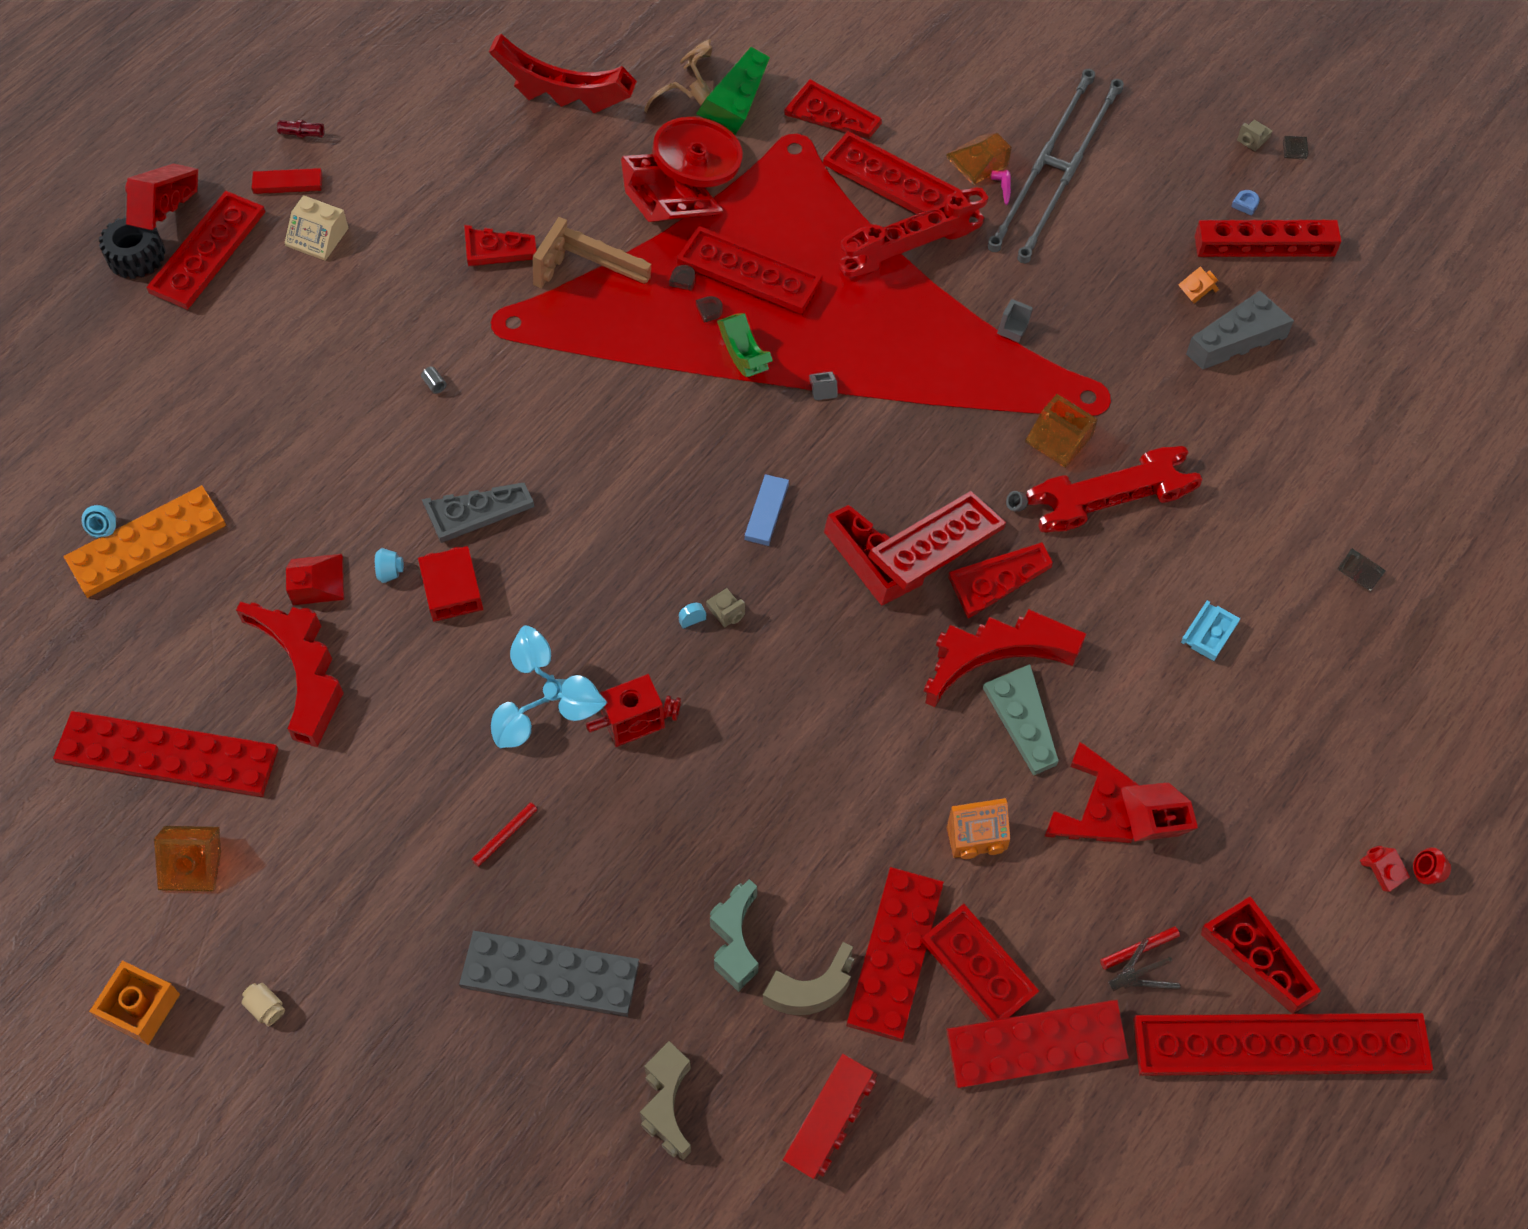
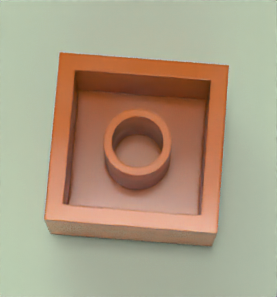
[89,960,180,1045]

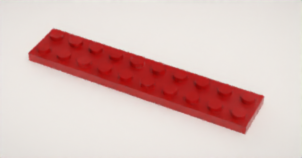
[1133,1013,1433,1076]

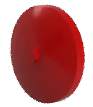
[652,117,743,187]

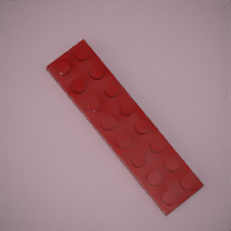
[53,711,279,797]

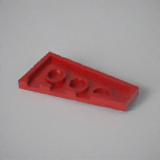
[784,79,882,139]
[948,542,1053,619]

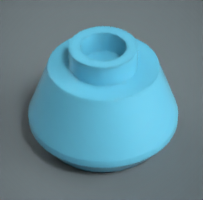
[81,505,116,539]
[375,548,404,583]

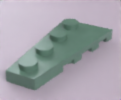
[983,664,1058,776]

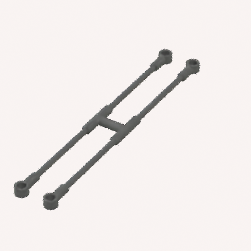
[988,69,1124,264]

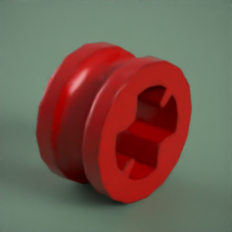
[663,695,681,721]

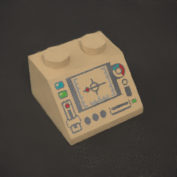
[285,195,348,261]

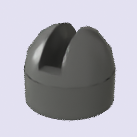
[1006,491,1029,512]

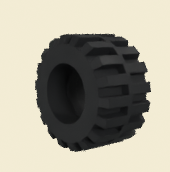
[99,216,166,279]

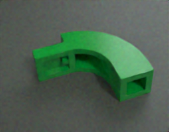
[717,313,773,377]

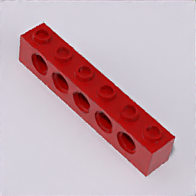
[1195,219,1342,257]

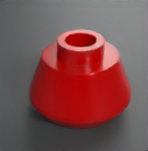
[1413,847,1451,885]

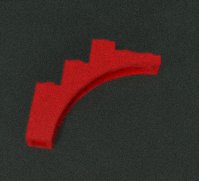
[489,34,637,113]
[236,601,343,748]
[924,609,1086,707]

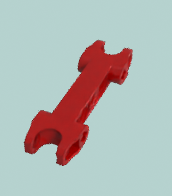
[839,187,989,277]
[1026,446,1203,533]

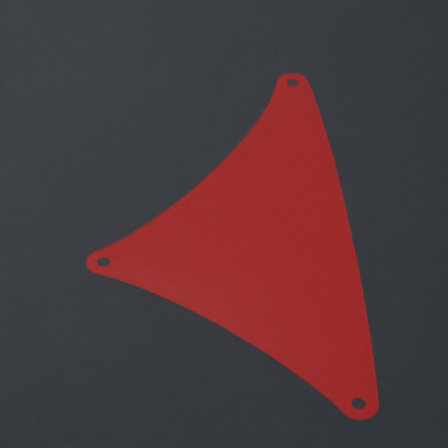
[491,134,1111,416]

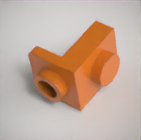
[1178,266,1219,304]

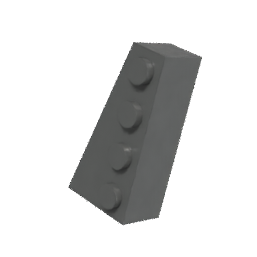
[1186,291,1294,370]

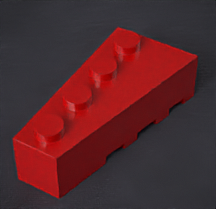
[125,164,198,230]
[824,505,925,606]
[1200,896,1321,1014]
[783,1053,877,1179]

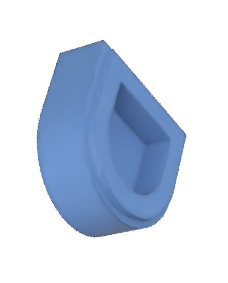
[1231,190,1260,216]

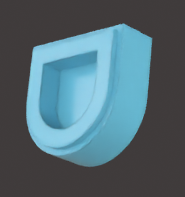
[679,603,706,628]

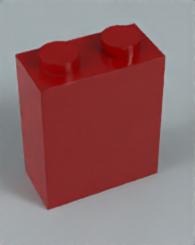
[418,546,484,622]

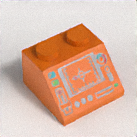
[947,798,1010,859]

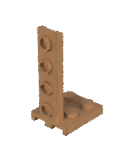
[533,217,651,289]

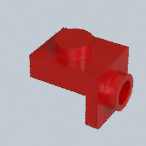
[1360,846,1410,892]

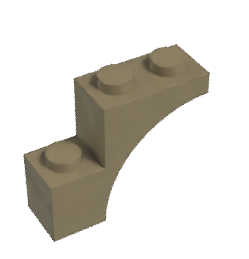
[640,1041,691,1160]

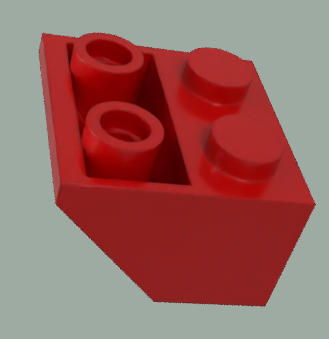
[1121,782,1198,842]

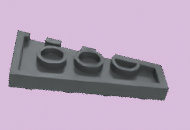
[422,483,534,543]

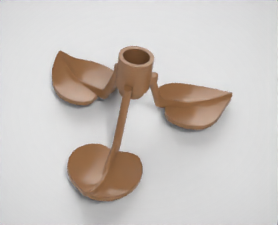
[644,39,712,113]

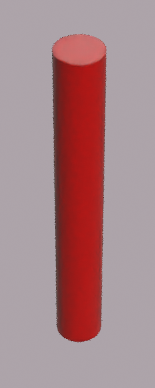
[471,802,538,867]
[1100,926,1180,970]

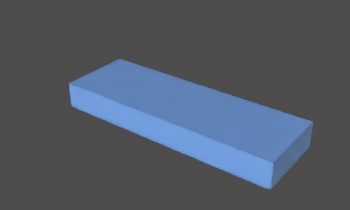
[745,474,789,546]

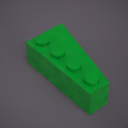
[696,47,770,135]

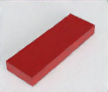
[251,168,322,194]

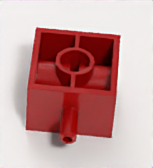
[586,674,665,747]

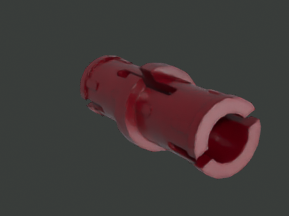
[277,120,325,138]

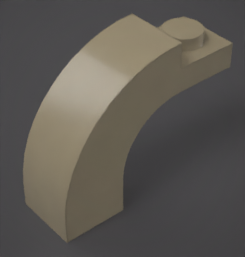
[763,942,855,1015]

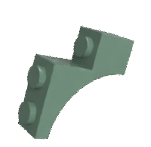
[710,879,758,992]

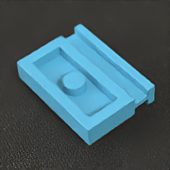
[1181,600,1240,661]

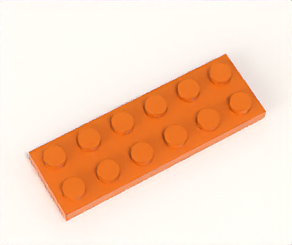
[63,485,226,598]

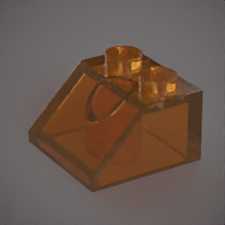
[154,826,221,891]

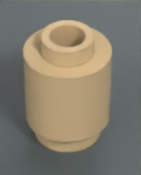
[242,983,285,1026]

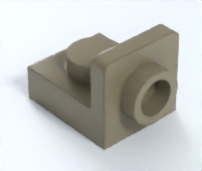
[1237,119,1272,151]
[706,588,745,628]

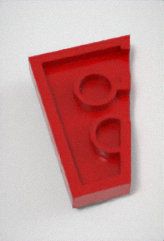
[464,225,537,266]

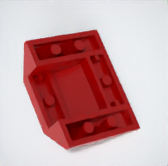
[621,154,723,222]

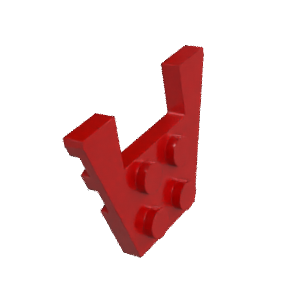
[1045,742,1139,843]

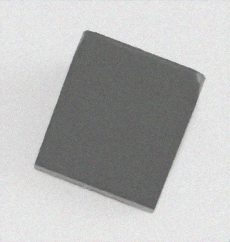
[809,372,838,400]

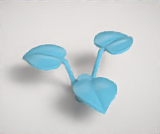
[491,625,607,748]

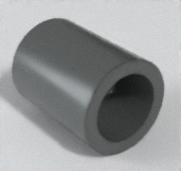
[421,367,447,394]

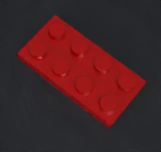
[920,903,1039,1021]

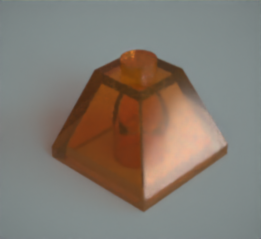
[946,133,1012,185]

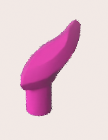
[991,170,1011,206]

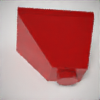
[286,554,344,605]

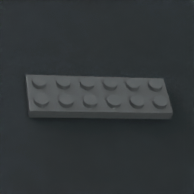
[459,931,640,1017]

